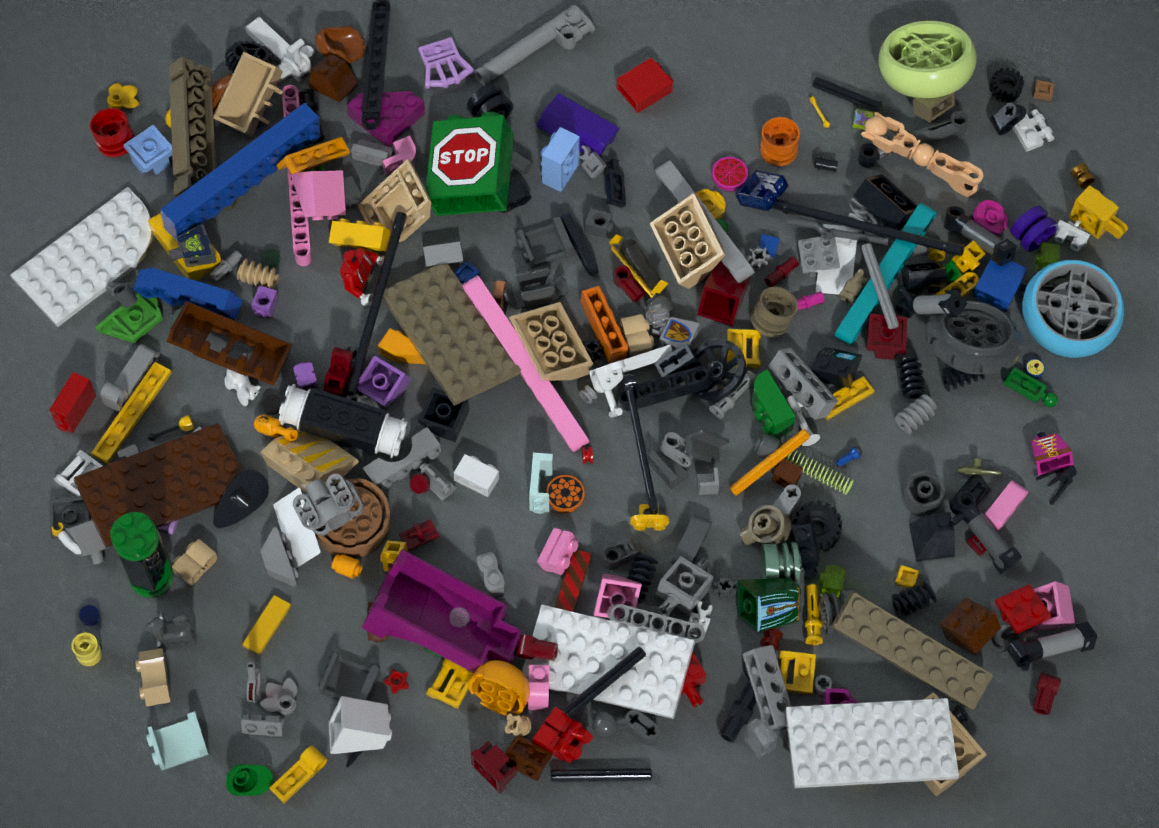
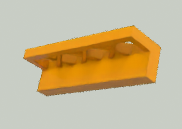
[276,137,351,175]

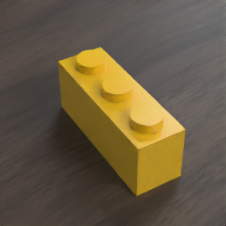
[329,219,390,252]

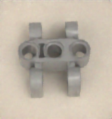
[293,474,365,536]

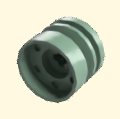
[761,542,801,583]

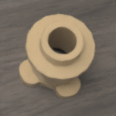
[505,713,531,736]

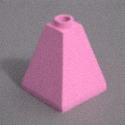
[593,574,641,619]

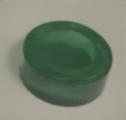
[261,249,281,268]

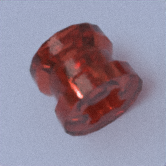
[760,628,783,650]

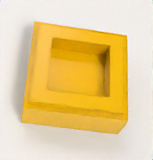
[895,565,920,588]

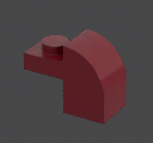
[323,347,353,395]

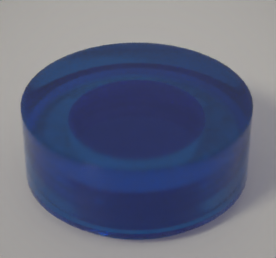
[79,605,100,626]

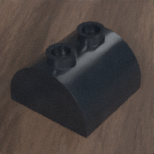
[902,261,947,295]

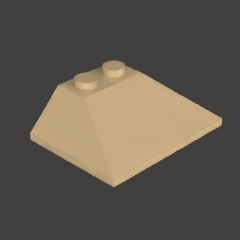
[357,159,431,243]

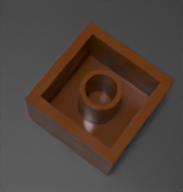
[940,598,1001,655]

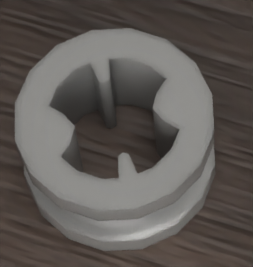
[579,385,597,404]
[814,675,832,695]

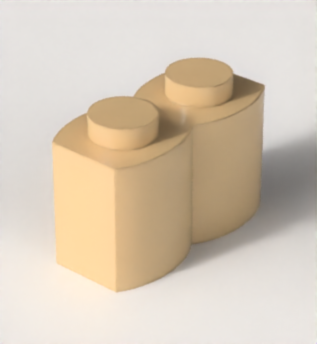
[620,314,654,358]
[172,539,218,586]

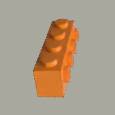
[580,286,629,364]

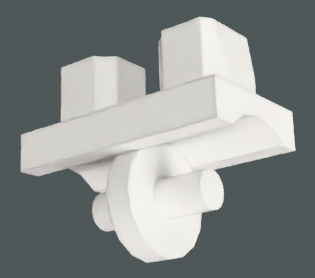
[1054,220,1090,252]

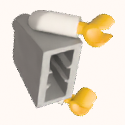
[51,519,109,565]

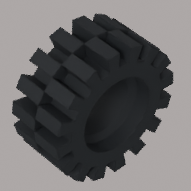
[990,67,1024,102]

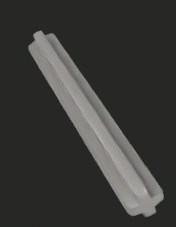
[862,243,899,329]

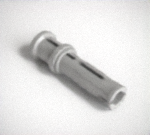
[709,371,757,419]

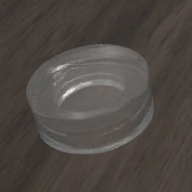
[449,607,470,627]

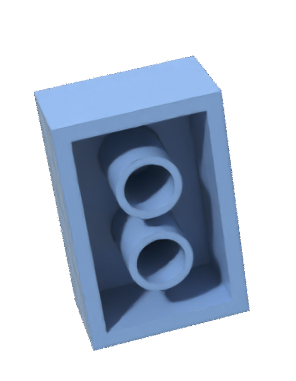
[540,127,580,192]

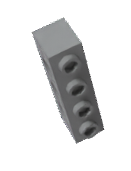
[768,348,838,420]
[743,645,791,732]

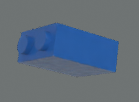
[973,257,1028,312]

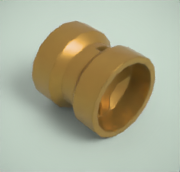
[1070,163,1095,189]

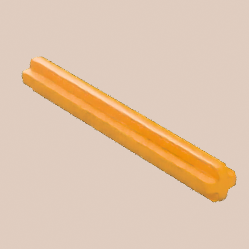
[730,429,810,496]

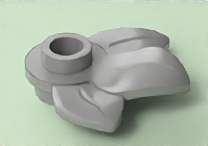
[260,678,298,715]

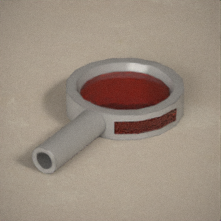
[247,662,261,703]

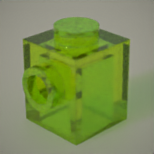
[1035,243,1061,271]
[819,564,846,597]

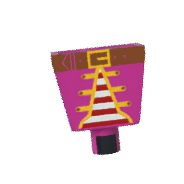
[1031,432,1074,475]

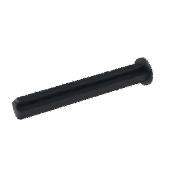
[812,77,882,112]

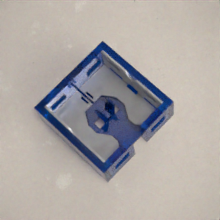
[735,170,789,211]

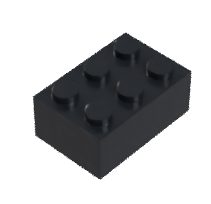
[854,174,917,230]

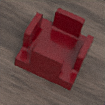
[866,314,907,360]
[471,741,517,794]

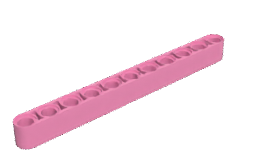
[282,85,312,266]
[462,275,589,453]

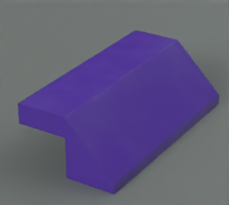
[536,93,620,158]

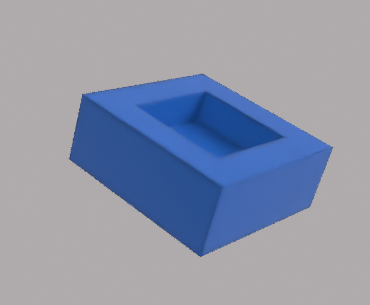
[759,234,780,257]

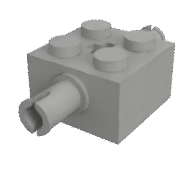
[656,556,714,616]

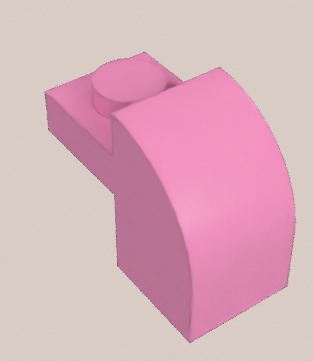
[382,136,417,176]
[528,665,549,711]

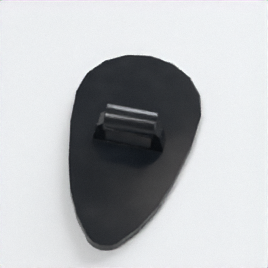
[213,470,269,528]

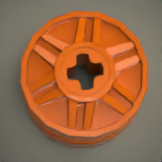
[760,117,800,166]

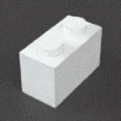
[454,454,499,497]

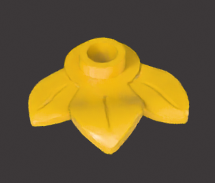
[107,83,140,109]

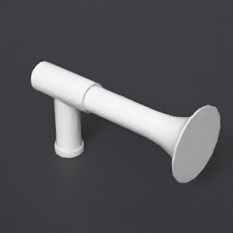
[787,395,820,446]

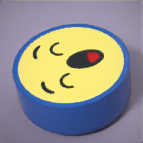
[1025,359,1045,379]

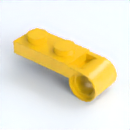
[269,745,327,804]

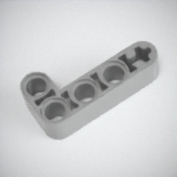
[100,344,160,412]

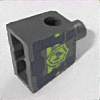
[169,224,216,267]

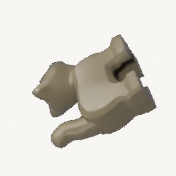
[839,269,870,307]

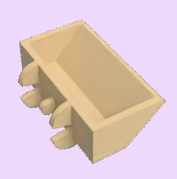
[213,52,283,137]

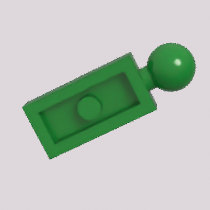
[1004,367,1058,407]

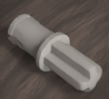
[210,250,243,281]

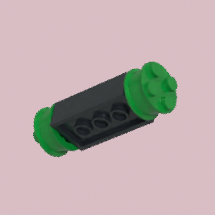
[110,512,173,598]

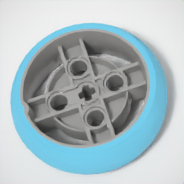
[1022,260,1124,358]

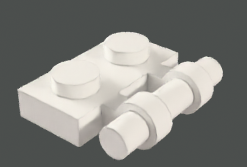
[1012,109,1055,152]

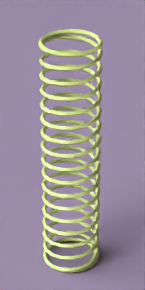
[786,451,854,495]

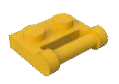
[727,329,761,369]
[779,651,816,695]
[426,658,474,709]

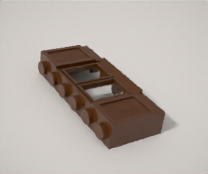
[167,301,293,386]

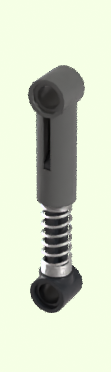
[858,111,969,168]

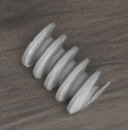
[895,394,937,435]

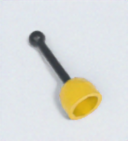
[148,415,194,441]

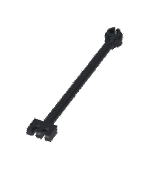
[623,374,658,515]

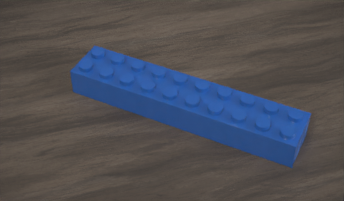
[160,103,320,241]

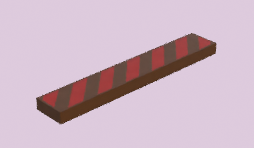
[554,549,593,612]

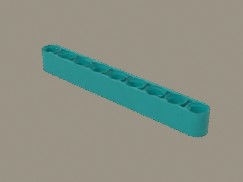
[835,203,937,345]

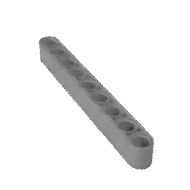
[654,160,755,283]

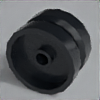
[467,83,513,119]

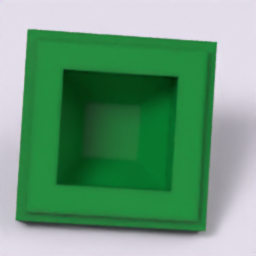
[944,260,962,285]

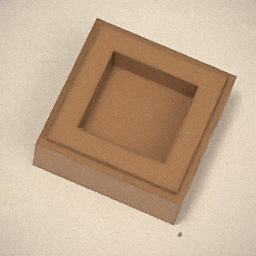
[1033,80,1055,101]

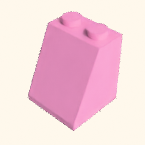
[291,170,346,220]

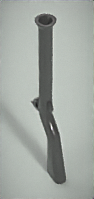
[787,214,889,246]

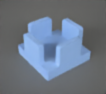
[123,125,172,175]

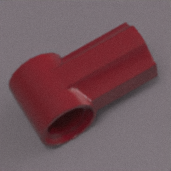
[613,265,646,303]
[516,635,558,661]
[1032,672,1061,715]

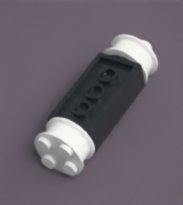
[279,384,407,459]

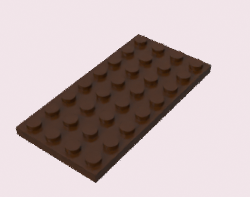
[74,423,242,548]

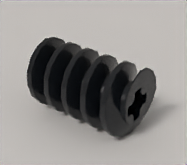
[897,357,927,399]
[941,366,985,392]
[627,554,658,599]
[892,581,937,619]

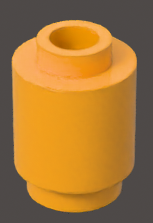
[331,554,362,579]

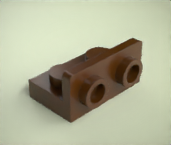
[505,735,553,781]

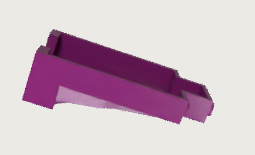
[361,549,522,673]

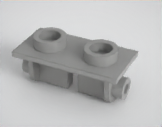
[416,463,456,501]
[241,713,284,737]

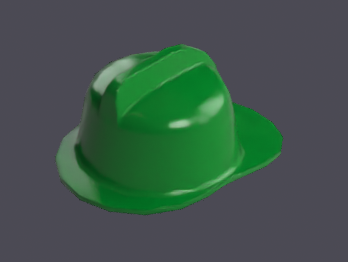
[226,763,273,796]

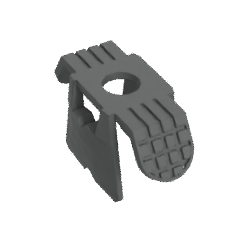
[504,268,567,309]

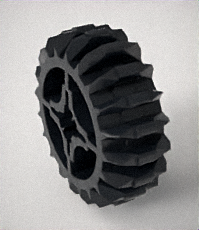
[225,40,274,73]

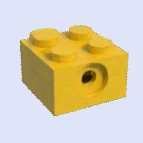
[1069,185,1128,239]

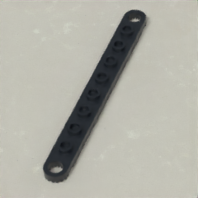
[362,0,391,130]

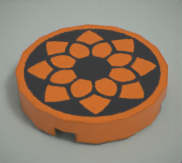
[546,475,585,513]

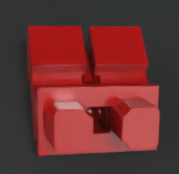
[533,706,593,763]

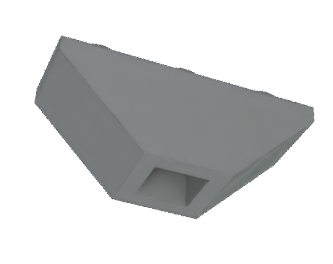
[260,527,299,587]

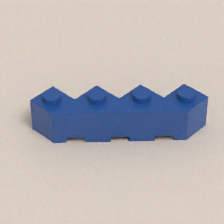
[133,267,243,320]

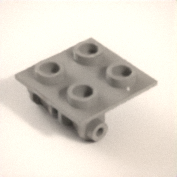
[798,236,840,277]

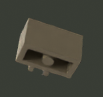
[913,92,955,124]

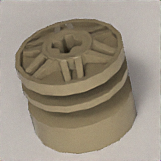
[751,286,798,337]

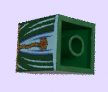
[738,578,801,632]

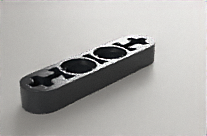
[560,213,599,276]

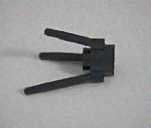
[1035,465,1077,505]

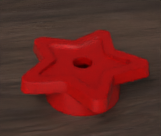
[383,669,409,694]

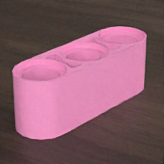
[985,480,1029,532]

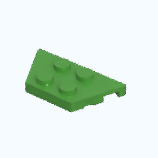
[95,293,163,343]

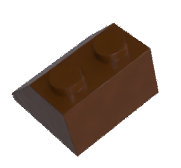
[309,54,358,102]

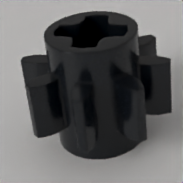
[582,338,604,362]

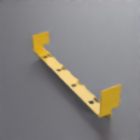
[609,234,668,298]

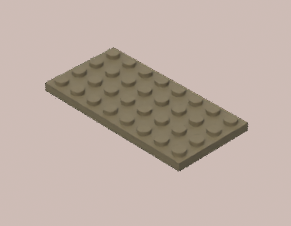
[382,263,521,406]

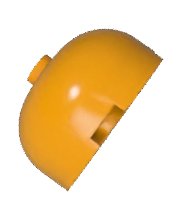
[468,660,530,716]

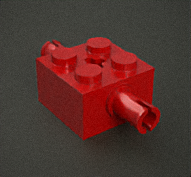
[680,652,706,708]

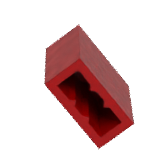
[616,57,673,113]
[49,372,96,433]

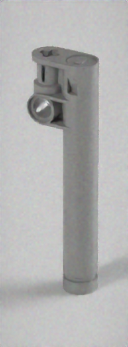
[474,5,595,85]

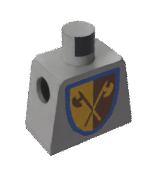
[652,317,700,352]

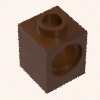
[771,459,803,487]

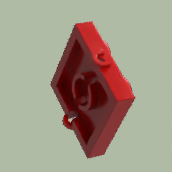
[995,584,1051,635]

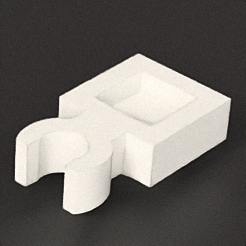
[688,601,712,637]

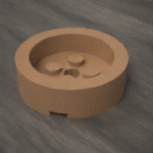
[312,478,391,558]

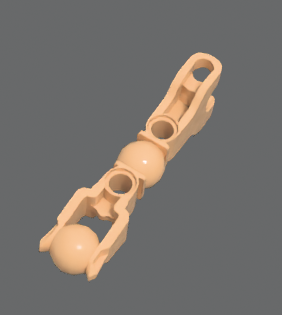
[861,112,983,197]

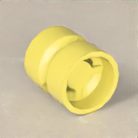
[71,632,102,666]

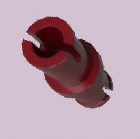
[764,257,799,287]

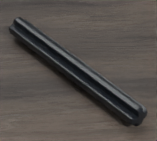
[563,647,646,718]
[551,768,652,782]

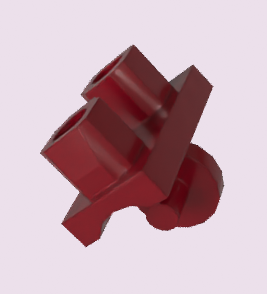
[399,519,439,552]

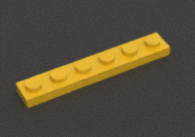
[91,362,172,464]

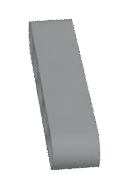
[607,604,705,642]

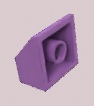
[357,356,411,407]

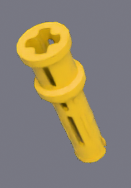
[805,584,823,645]

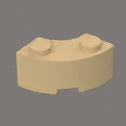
[136,648,171,707]

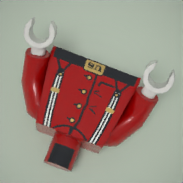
[340,248,385,306]

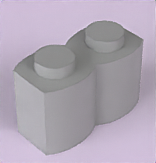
[477,552,505,598]

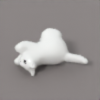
[224,353,261,407]

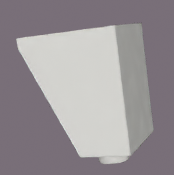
[329,696,392,754]

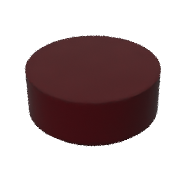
[410,474,430,494]

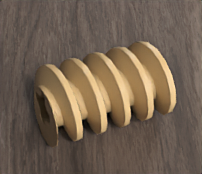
[237,258,279,290]

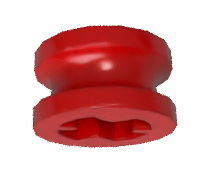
[582,447,593,464]

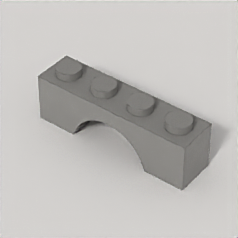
[363,427,441,491]

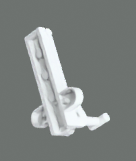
[245,17,314,82]
[589,344,673,418]

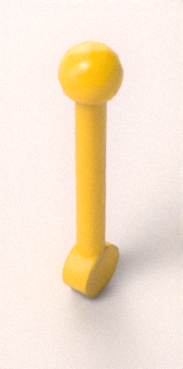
[809,96,830,128]

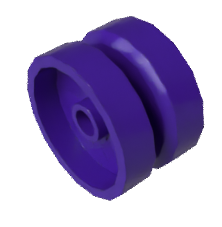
[1010,206,1058,252]

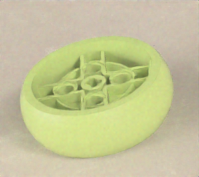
[878,21,977,98]

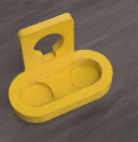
[630,504,669,531]

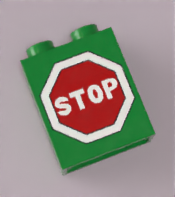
[426,112,514,216]

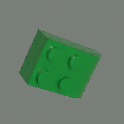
[751,369,795,438]

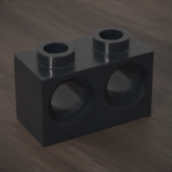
[654,343,702,377]

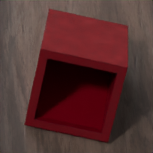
[697,262,751,327]

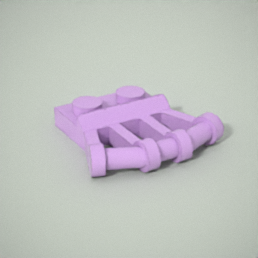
[418,37,474,89]

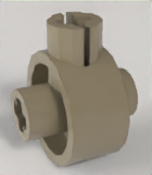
[740,505,792,546]

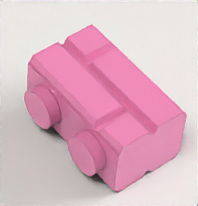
[537,528,579,575]

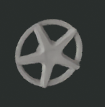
[849,197,884,226]

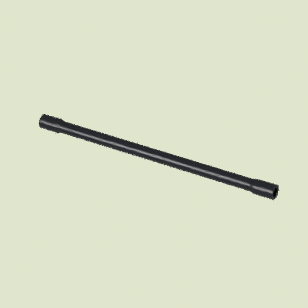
[769,197,965,256]
[344,212,407,397]

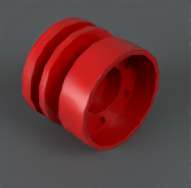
[90,108,135,157]

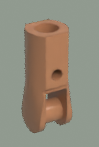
[492,280,507,311]

